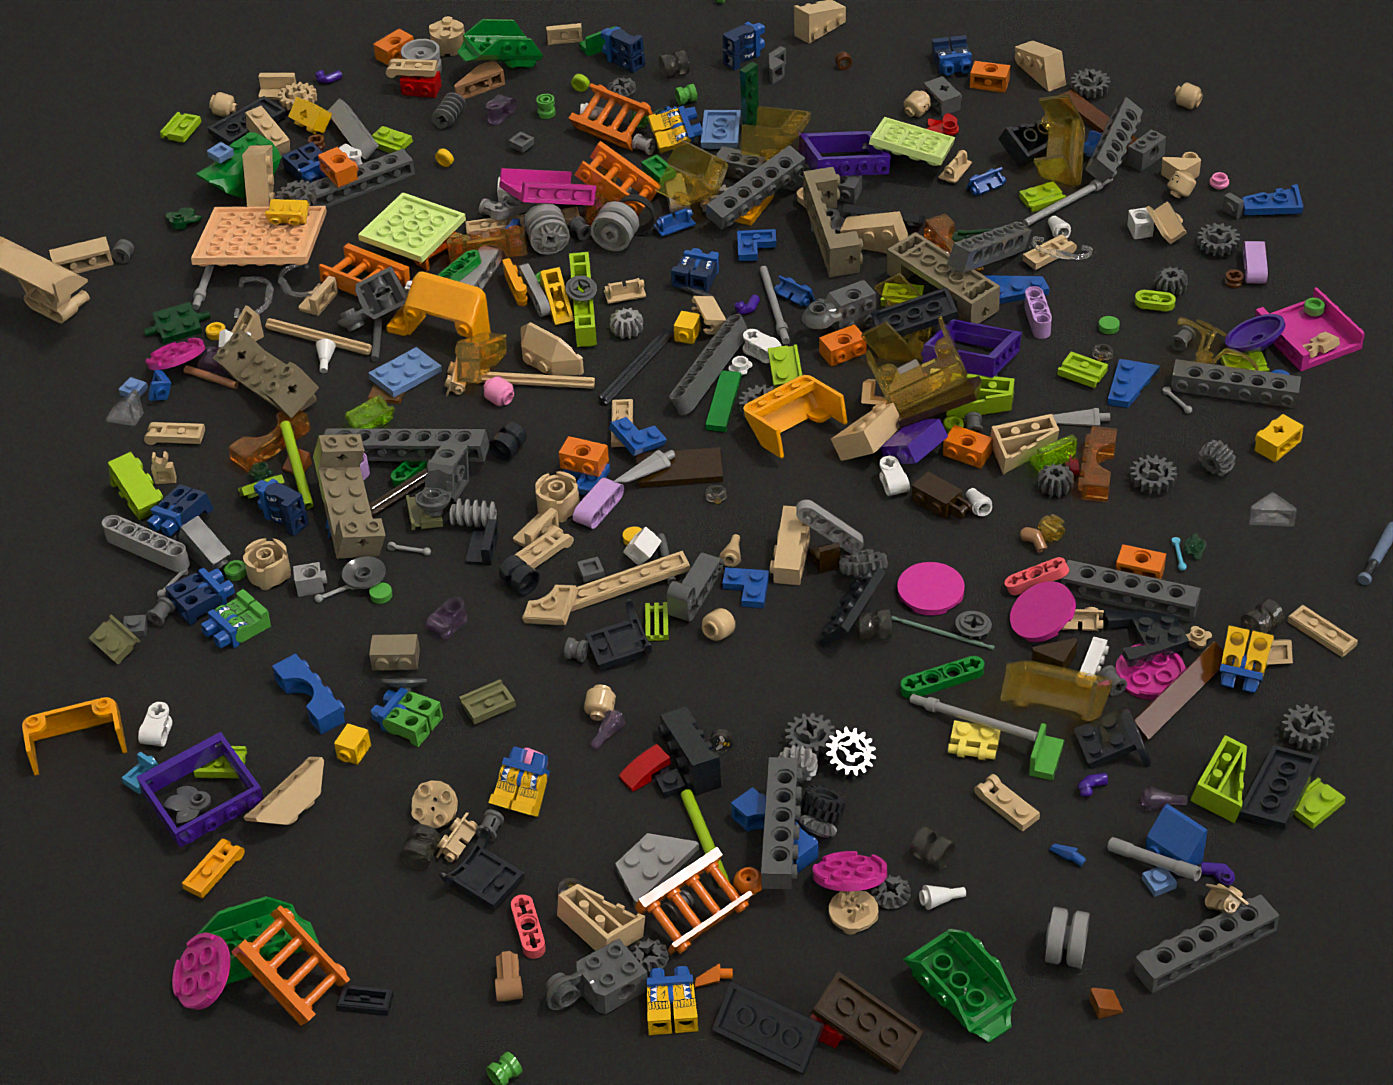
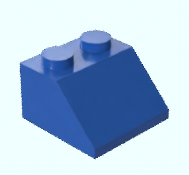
[1145,804,1207,866]

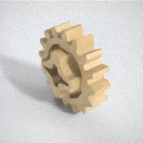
[278,82,317,111]

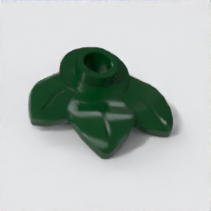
[166,207,202,229]

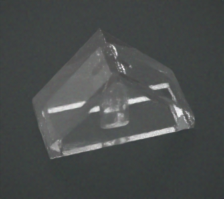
[106,389,144,426]
[1249,492,1296,527]

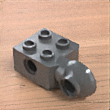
[335,266,407,332]
[802,280,876,331]
[415,442,469,516]
[546,939,648,1014]

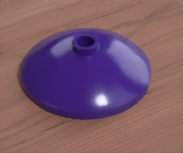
[1225,314,1286,353]

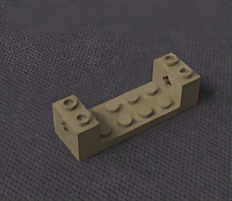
[803,167,864,277]
[887,232,1000,324]
[213,329,319,418]
[313,434,386,559]

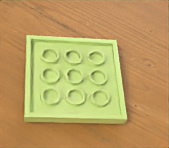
[869,117,955,166]
[358,193,466,263]

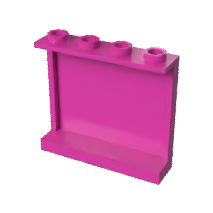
[499,168,596,205]
[1255,287,1365,371]

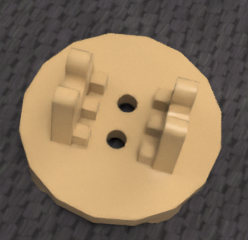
[412,780,458,828]
[829,890,878,935]

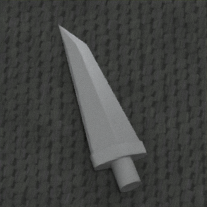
[1053,408,1110,427]
[613,450,675,483]

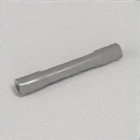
[1107,837,1202,881]

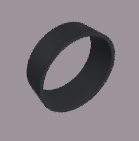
[619,194,654,236]

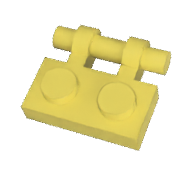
[948,720,1001,761]

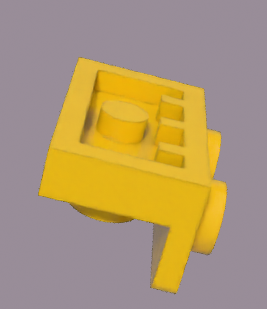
[265,199,309,225]

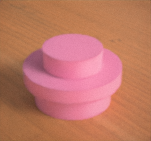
[1210,172,1229,190]

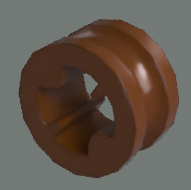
[835,52,853,70]
[308,134,325,150]
[1225,269,1244,288]

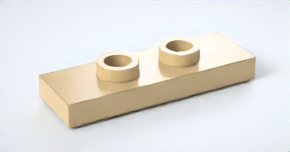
[611,399,633,447]

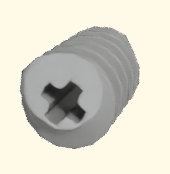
[450,498,497,528]

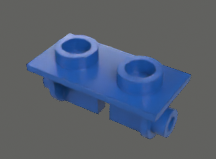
[966,167,1006,196]
[653,208,696,236]
[774,275,815,307]

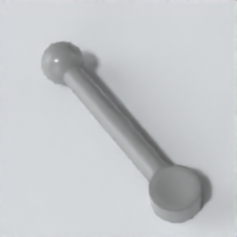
[1163,387,1192,414]
[387,542,431,556]
[157,568,188,598]
[314,585,355,603]

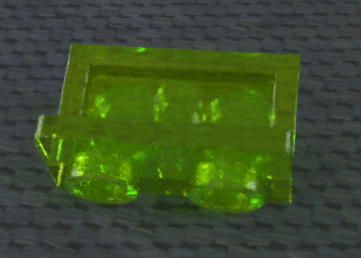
[345,395,395,429]
[1029,434,1077,471]

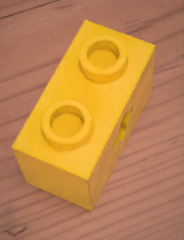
[288,97,332,134]
[1255,414,1304,462]

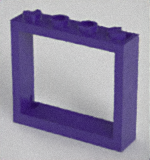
[798,131,891,176]
[921,319,1021,378]
[136,732,264,847]

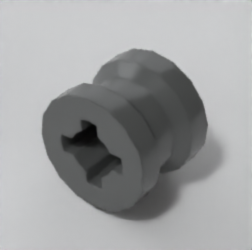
[111,239,135,264]
[564,637,589,662]

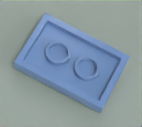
[701,110,741,149]
[369,347,442,398]

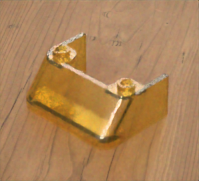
[1034,94,1085,186]
[741,106,811,160]
[655,138,728,206]
[861,272,933,362]
[866,316,967,412]
[1000,660,1113,721]

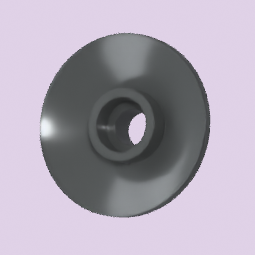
[342,556,386,589]
[381,678,427,692]

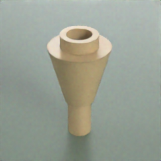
[719,534,741,567]

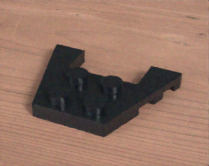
[1103,609,1189,667]

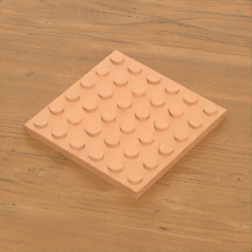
[191,206,327,266]

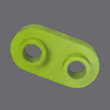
[1135,290,1176,312]

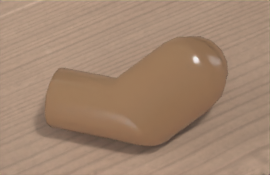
[1020,527,1047,553]

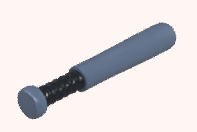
[1358,522,1393,585]

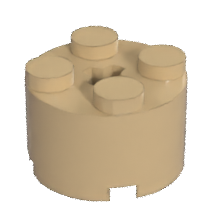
[429,16,465,56]
[535,472,580,522]
[243,538,291,590]

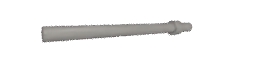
[1023,178,1113,227]
[192,265,215,310]
[760,266,790,344]
[910,694,1038,741]

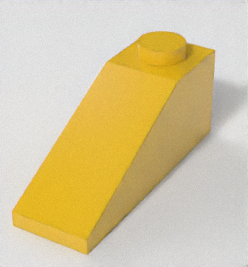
[540,267,574,326]

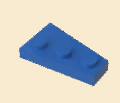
[1242,184,1303,216]
[984,275,1049,304]
[1107,359,1160,408]

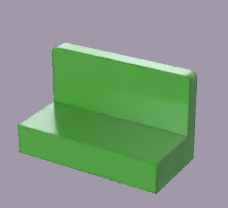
[1029,723,1064,781]

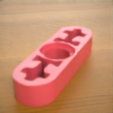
[1005,557,1069,595]
[511,895,546,959]

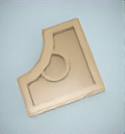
[522,585,578,625]

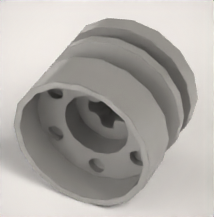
[524,203,570,255]

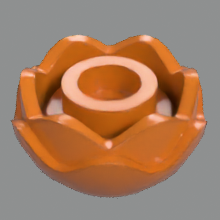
[733,867,762,896]

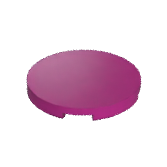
[146,338,205,370]
[897,562,965,615]
[1010,581,1076,642]
[1115,644,1185,700]
[813,851,887,891]
[172,933,230,1010]

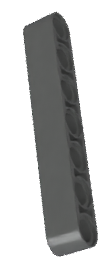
[670,314,748,415]

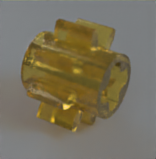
[1038,514,1065,542]

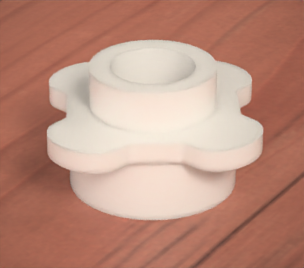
[729,356,752,375]

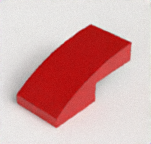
[619,744,671,792]

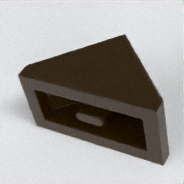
[808,542,840,574]
[1031,638,1077,677]

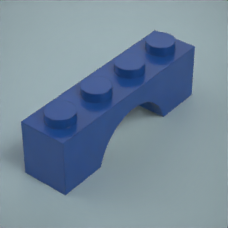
[272,653,345,735]
[731,787,819,874]

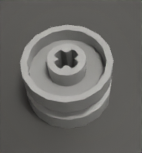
[401,39,442,74]
[590,201,639,251]
[1045,907,1090,969]

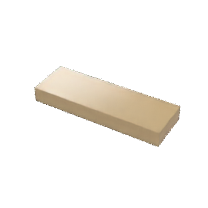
[1287,605,1358,657]

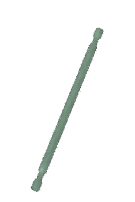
[891,616,995,650]

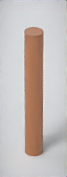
[184,365,239,389]

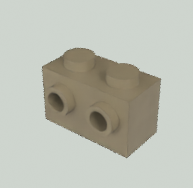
[369,634,420,671]

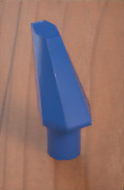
[1049,844,1086,866]

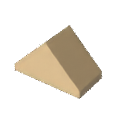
[1161,157,1201,180]
[231,306,264,341]

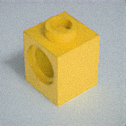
[674,311,701,344]
[334,724,371,765]

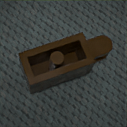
[912,471,972,520]

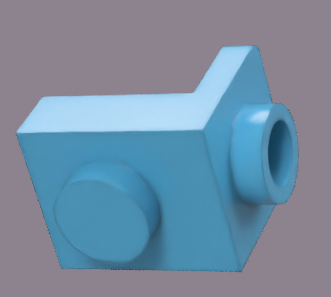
[121,752,158,794]

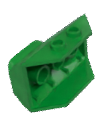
[457,19,543,68]
[195,132,282,199]
[197,896,319,984]
[903,929,1017,1042]

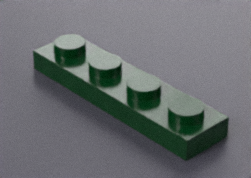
[740,62,760,134]

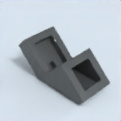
[769,46,786,84]

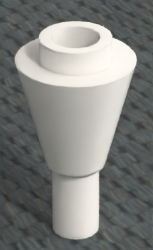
[316,339,336,373]
[919,885,966,910]

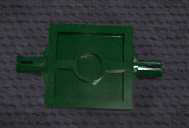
[144,302,211,344]

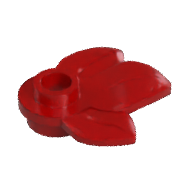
[927,113,959,136]

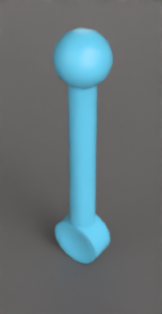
[1171,537,1187,571]

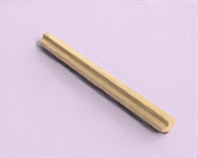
[265,318,372,355]
[475,371,595,389]

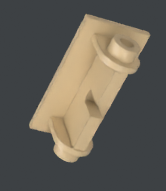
[939,150,972,184]
[604,278,646,304]
[444,355,469,396]
[1061,607,1104,631]
[436,812,478,862]
[1205,883,1249,913]

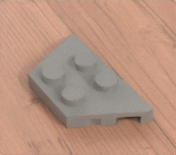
[615,833,699,906]

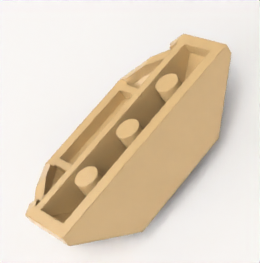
[521,322,584,376]
[243,757,324,825]

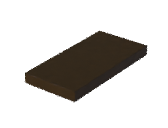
[898,376,982,427]
[636,447,723,488]
[810,971,924,1073]

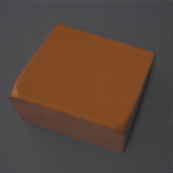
[283,449,312,474]
[1089,988,1123,1019]

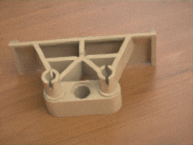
[0,236,90,323]

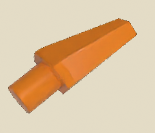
[695,964,733,988]

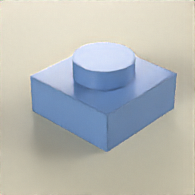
[207,142,234,164]
[119,377,148,401]
[1142,867,1177,897]

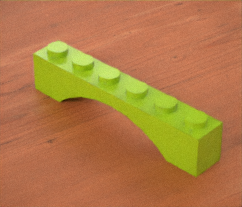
[569,252,597,347]

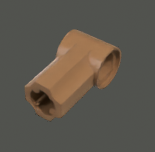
[495,951,523,1002]

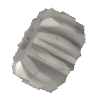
[610,308,643,339]
[778,745,818,783]

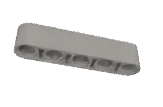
[328,98,379,160]
[459,245,502,289]
[102,515,190,572]

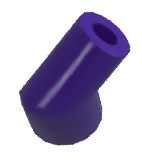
[315,70,342,83]
[734,295,760,315]
[1078,773,1108,797]
[1201,862,1235,885]

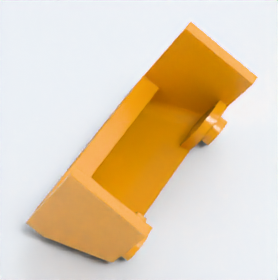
[403,272,491,354]
[743,375,847,458]
[22,697,127,776]

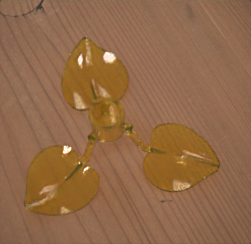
[1177,317,1258,371]

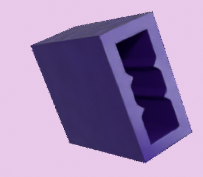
[880,419,948,464]

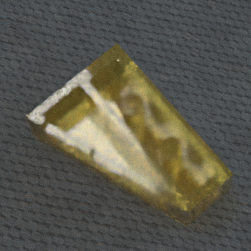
[455,332,506,384]

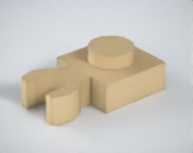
[1303,332,1340,358]
[151,451,177,484]

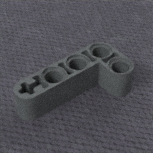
[667,553,724,622]

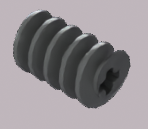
[431,92,466,129]

